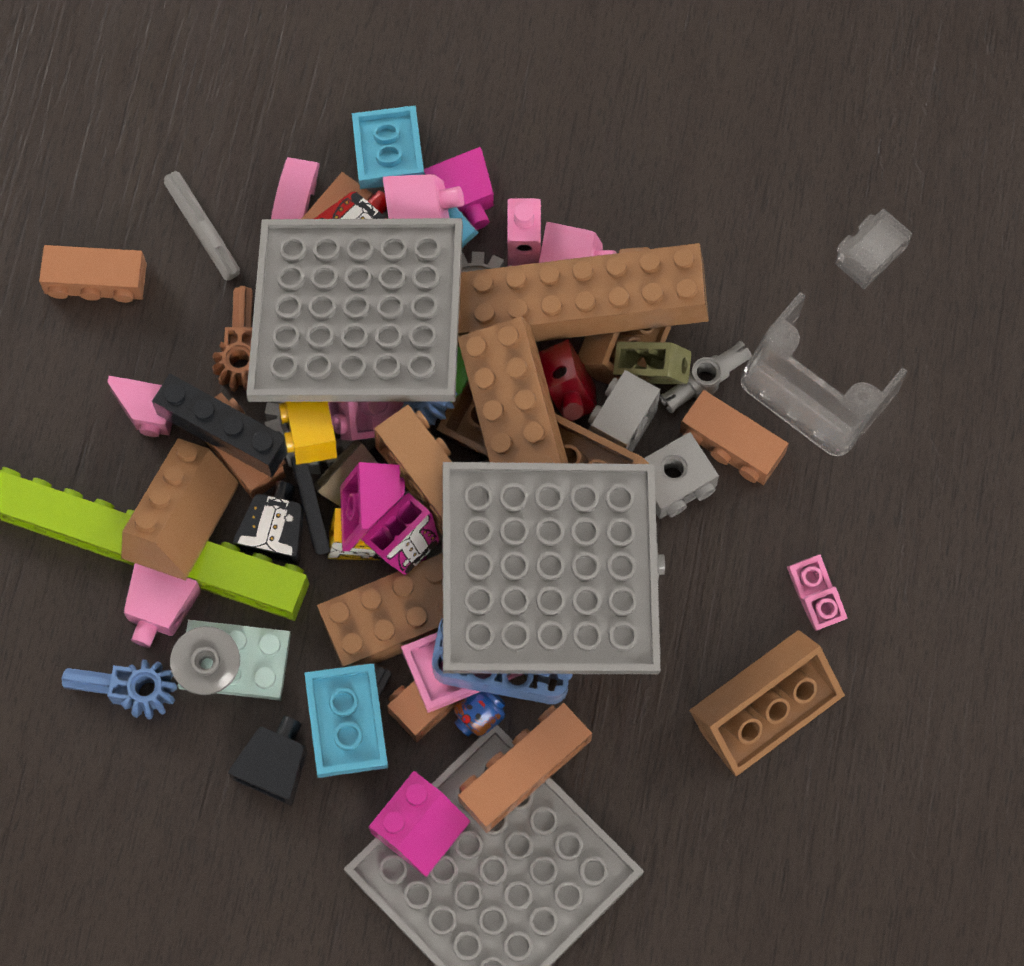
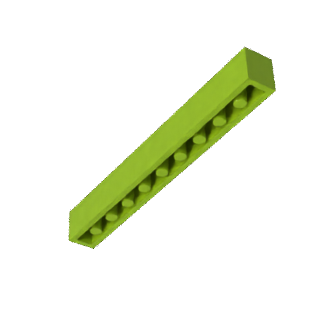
[0,467,309,621]

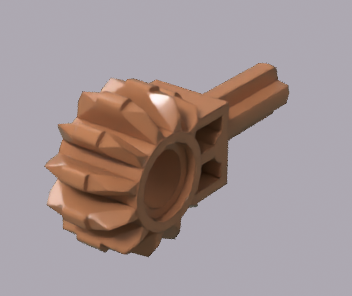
[212,286,253,392]

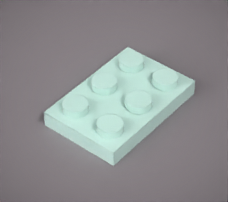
[177,620,291,701]

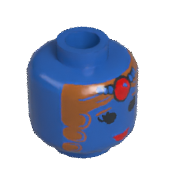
[454,692,506,737]

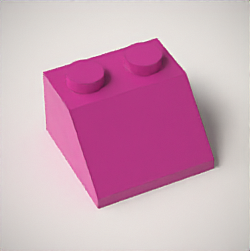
[340,462,405,552]
[369,771,470,877]

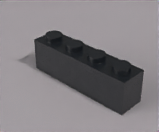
[152,374,288,478]

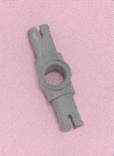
[659,341,752,413]

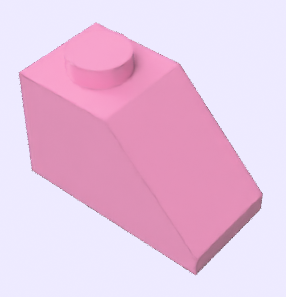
[108,376,172,437]

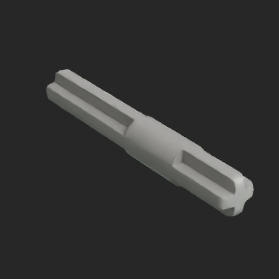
[164,171,240,281]

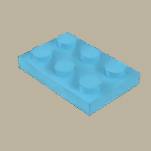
[352,105,424,189]
[304,663,388,778]

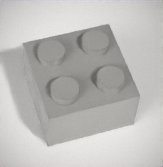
[588,370,660,452]

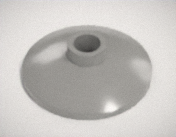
[170,626,240,695]

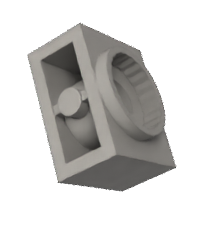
[644,432,719,519]

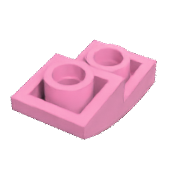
[271,157,320,219]
[787,555,848,631]

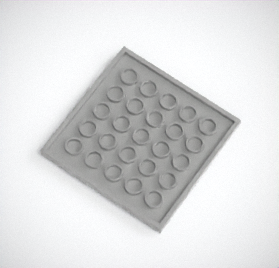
[247,218,463,402]
[442,462,661,674]
[343,725,644,966]

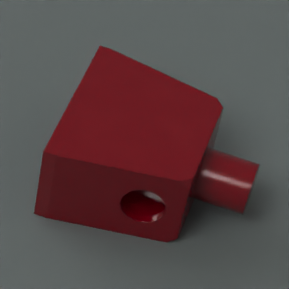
[539,339,597,421]

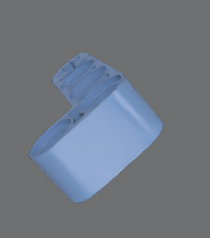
[432,618,568,704]

